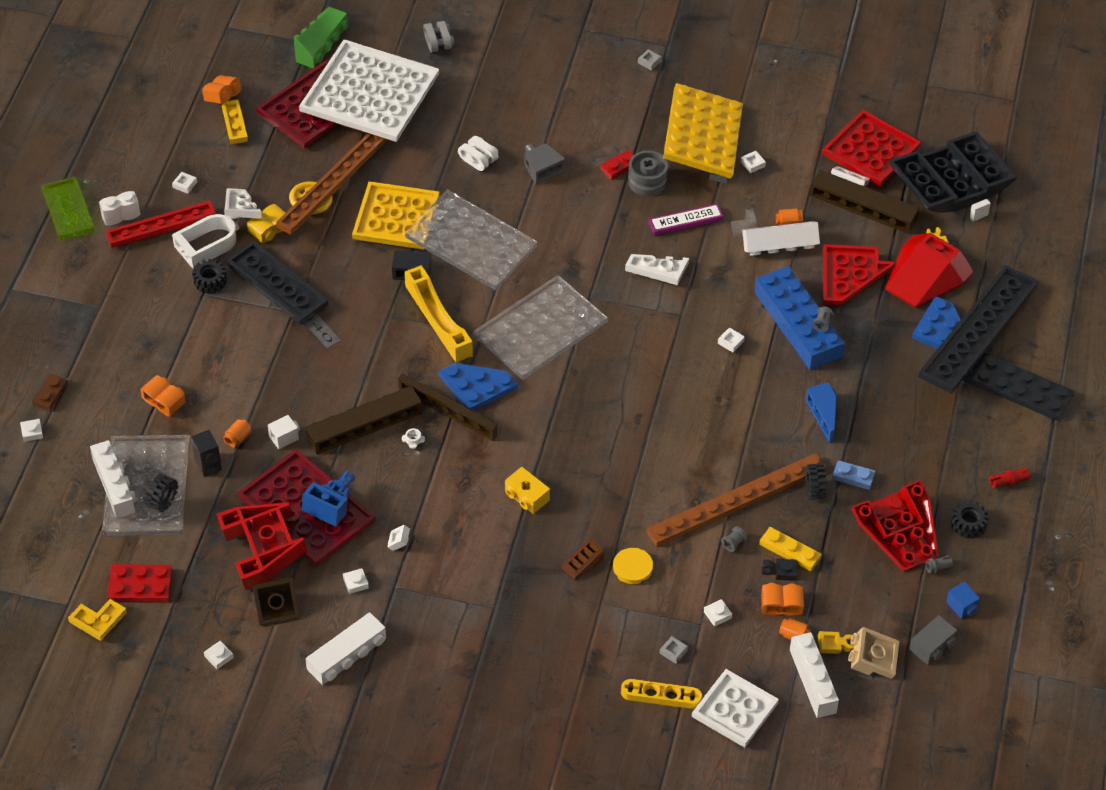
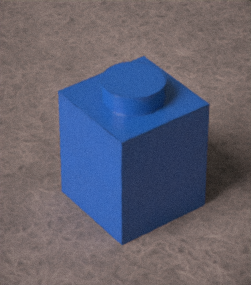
[946,582,980,619]

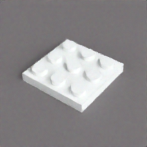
[692,669,779,748]

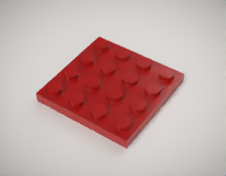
[822,110,921,187]

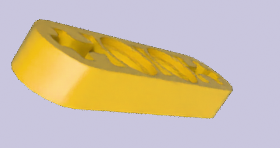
[621,679,702,709]

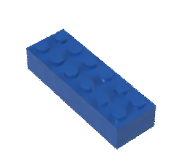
[754,266,845,370]

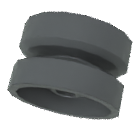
[628,150,668,196]

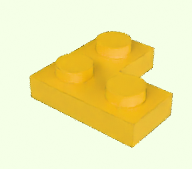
[68,599,127,641]

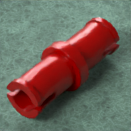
[989,467,1031,488]

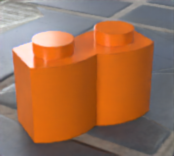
[202,75,242,104]
[140,375,186,417]
[761,583,804,616]

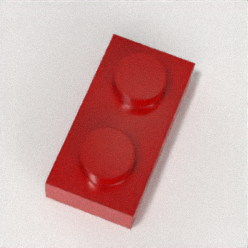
[601,149,634,180]

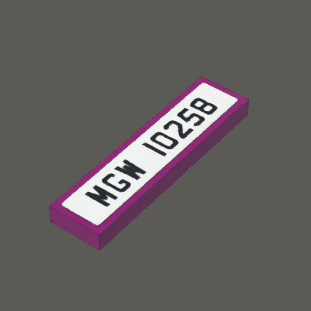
[649,203,723,236]

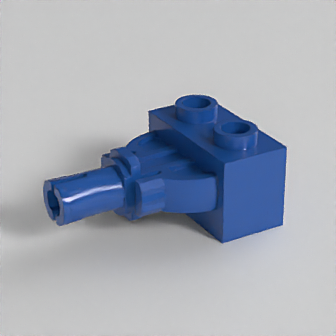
[302,471,355,526]

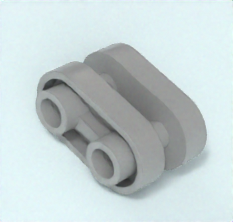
[423,21,454,53]

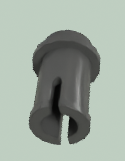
[925,555,953,574]

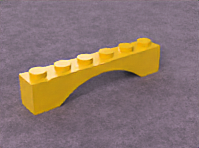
[405,265,473,363]

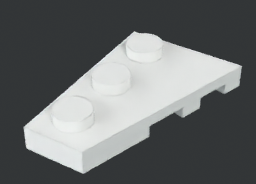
[224,188,262,219]
[625,254,689,285]

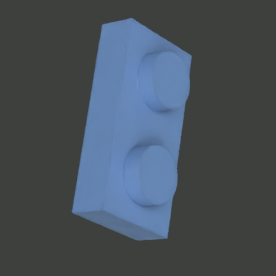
[832,460,875,490]

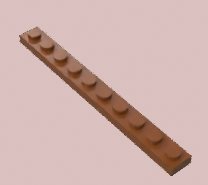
[276,133,389,235]
[647,453,826,547]

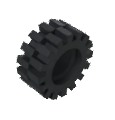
[192,259,227,294]
[805,463,827,500]
[144,473,179,512]
[951,500,989,539]

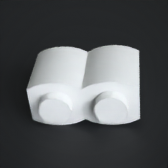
[99,191,140,226]

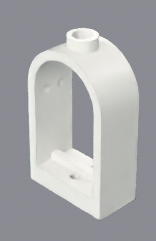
[172,214,239,268]

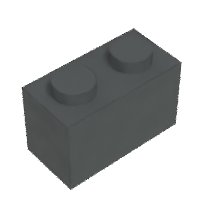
[909,615,957,665]

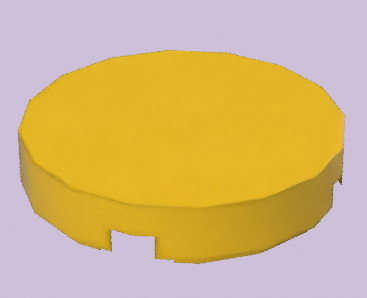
[613,548,653,584]

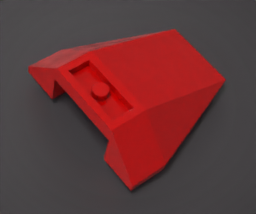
[885,233,973,308]
[851,480,939,572]

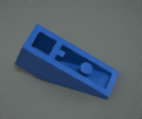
[806,382,837,443]

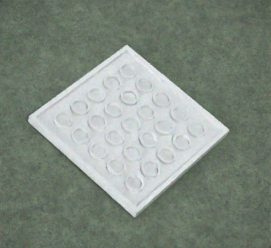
[299,40,439,142]

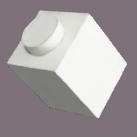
[268,415,300,449]

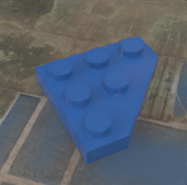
[912,296,961,349]
[439,363,518,411]

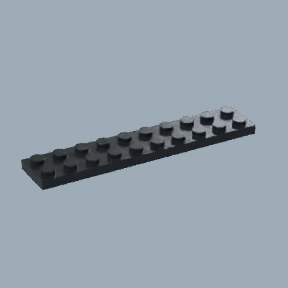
[918,265,1038,394]

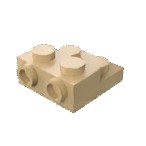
[848,627,899,679]

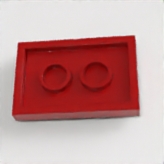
[107,564,173,603]

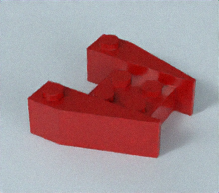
[216,502,307,591]

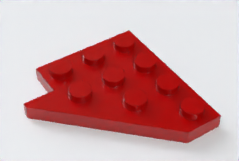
[823,244,894,306]

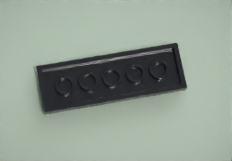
[226,241,328,325]
[962,353,1074,421]

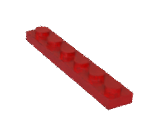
[105,201,216,248]

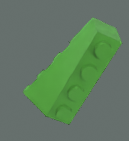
[294,7,349,69]

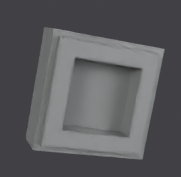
[638,49,662,71]
[660,636,688,664]

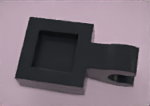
[762,558,797,581]

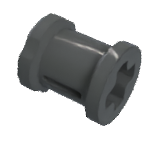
[812,307,834,332]
[721,526,747,552]

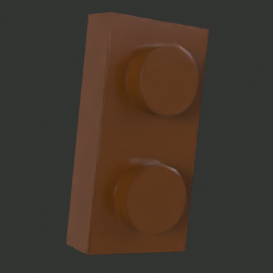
[32,374,68,411]

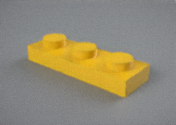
[221,100,248,144]
[759,527,822,572]

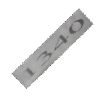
[304,314,340,348]

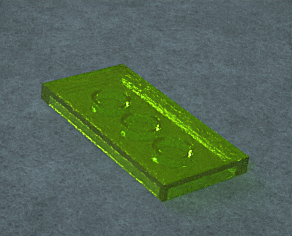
[41,176,95,240]

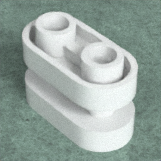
[458,136,499,171]

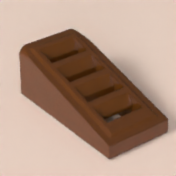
[561,538,604,580]

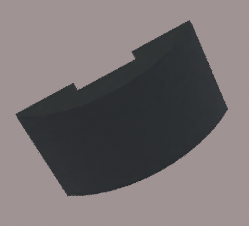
[888,131,1017,213]

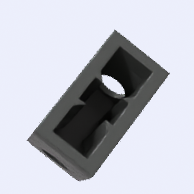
[525,143,565,184]

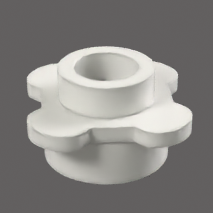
[402,429,425,449]

